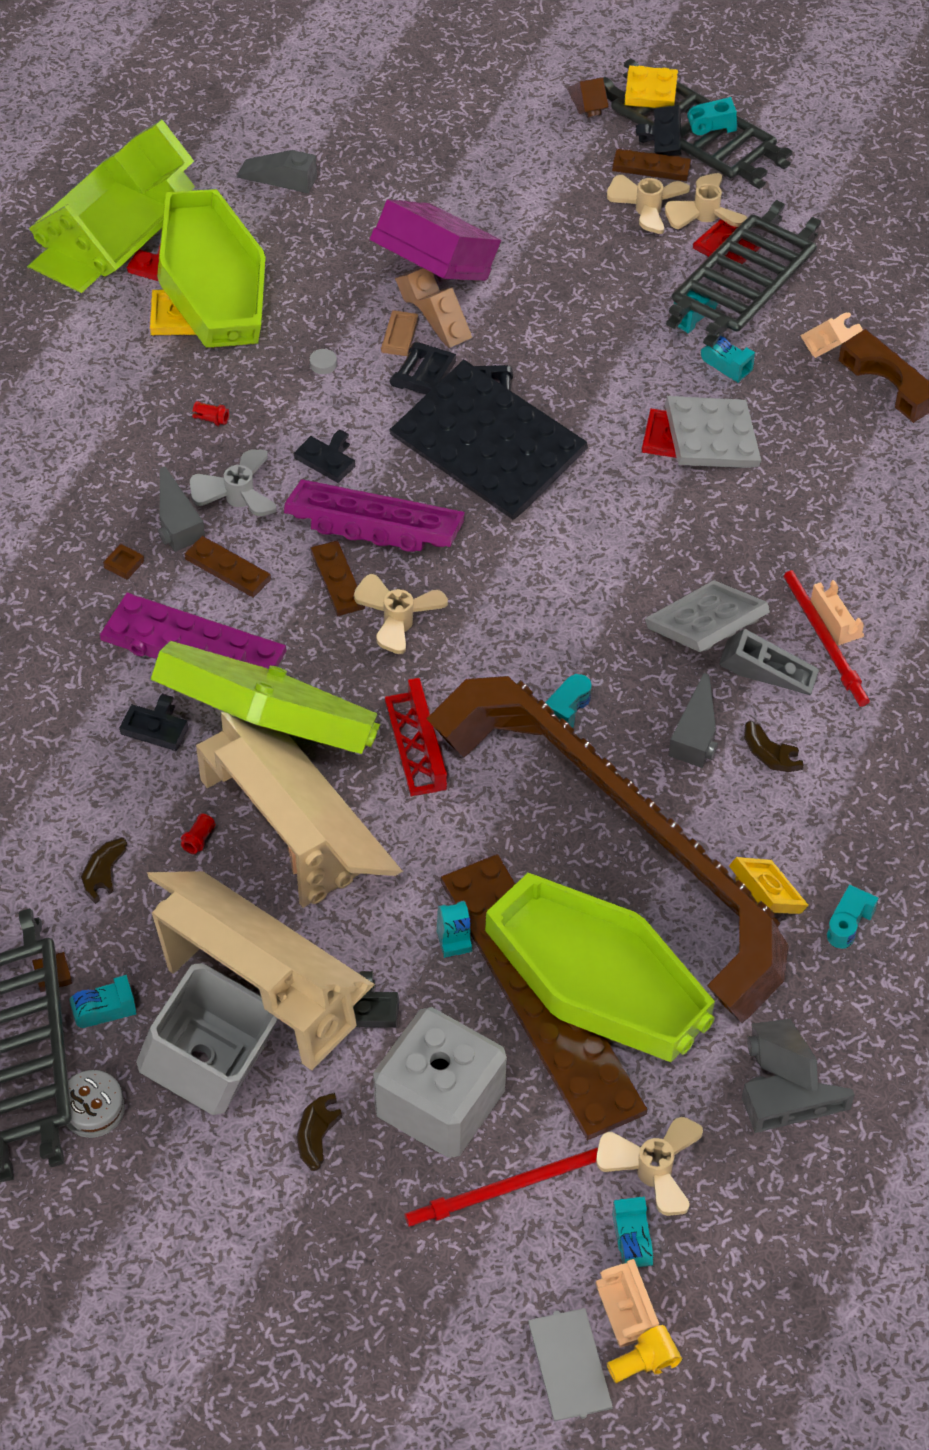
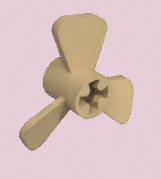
[665,173,747,229]
[607,175,690,234]
[354,574,448,654]
[596,1117,703,1216]

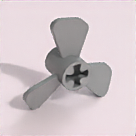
[190,450,277,516]

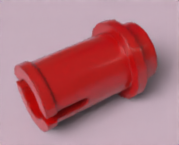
[192,401,229,427]
[181,814,216,854]

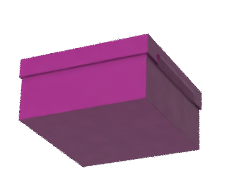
[369,199,502,281]

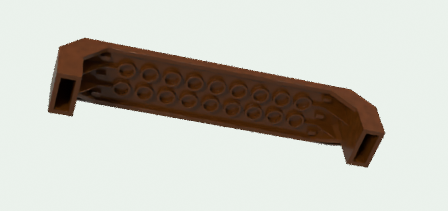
[426,676,789,1023]

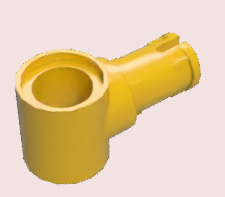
[607,1325,683,1384]

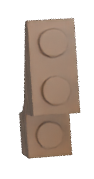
[395,267,473,348]

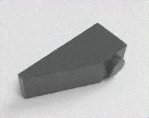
[237,150,317,193]
[158,466,205,552]
[719,629,819,695]
[668,673,718,768]
[747,1019,818,1091]
[742,1076,855,1133]

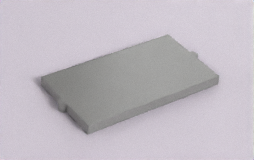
[528,1308,613,1422]

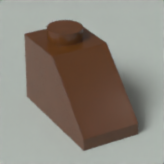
[567,77,609,118]

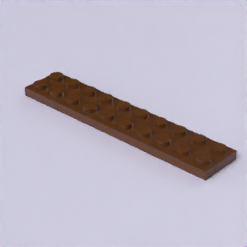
[441,854,648,1141]

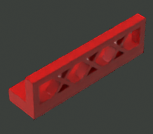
[385,678,447,797]

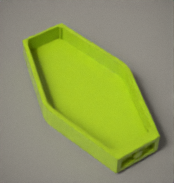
[157,189,266,348]
[150,641,380,754]
[485,873,715,1062]

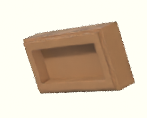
[381,310,418,356]

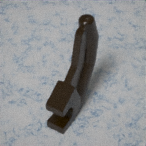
[744,721,804,772]
[81,837,127,904]
[296,1093,342,1171]

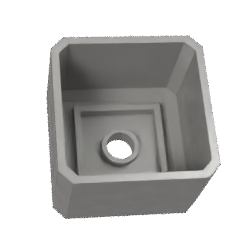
[136,963,278,1115]
[373,1007,507,1158]

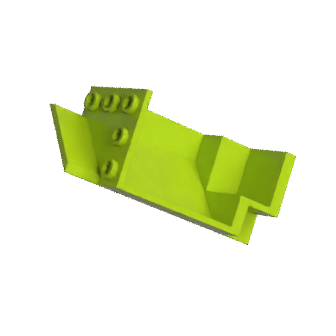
[27,120,195,293]

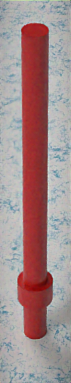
[783,570,870,707]
[404,1147,598,1227]

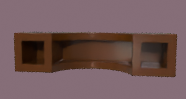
[838,329,929,423]

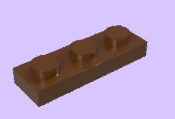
[612,149,691,181]
[184,536,271,598]
[310,540,365,616]

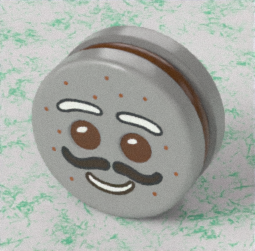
[66,1070,125,1138]

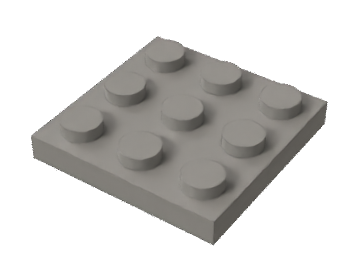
[665,396,761,468]
[645,580,770,652]

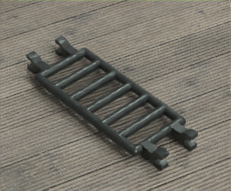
[603,58,793,189]
[666,200,821,347]
[0,908,72,1182]

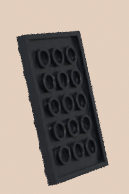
[389,359,588,520]

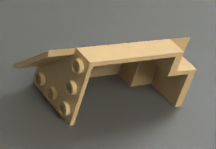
[196,712,403,908]
[147,871,375,1070]

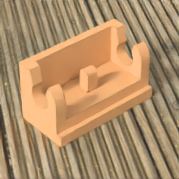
[800,313,863,358]
[811,580,864,646]
[595,1259,659,1348]

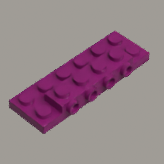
[284,479,465,552]
[100,592,287,669]

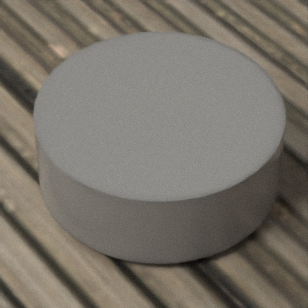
[310,349,337,374]

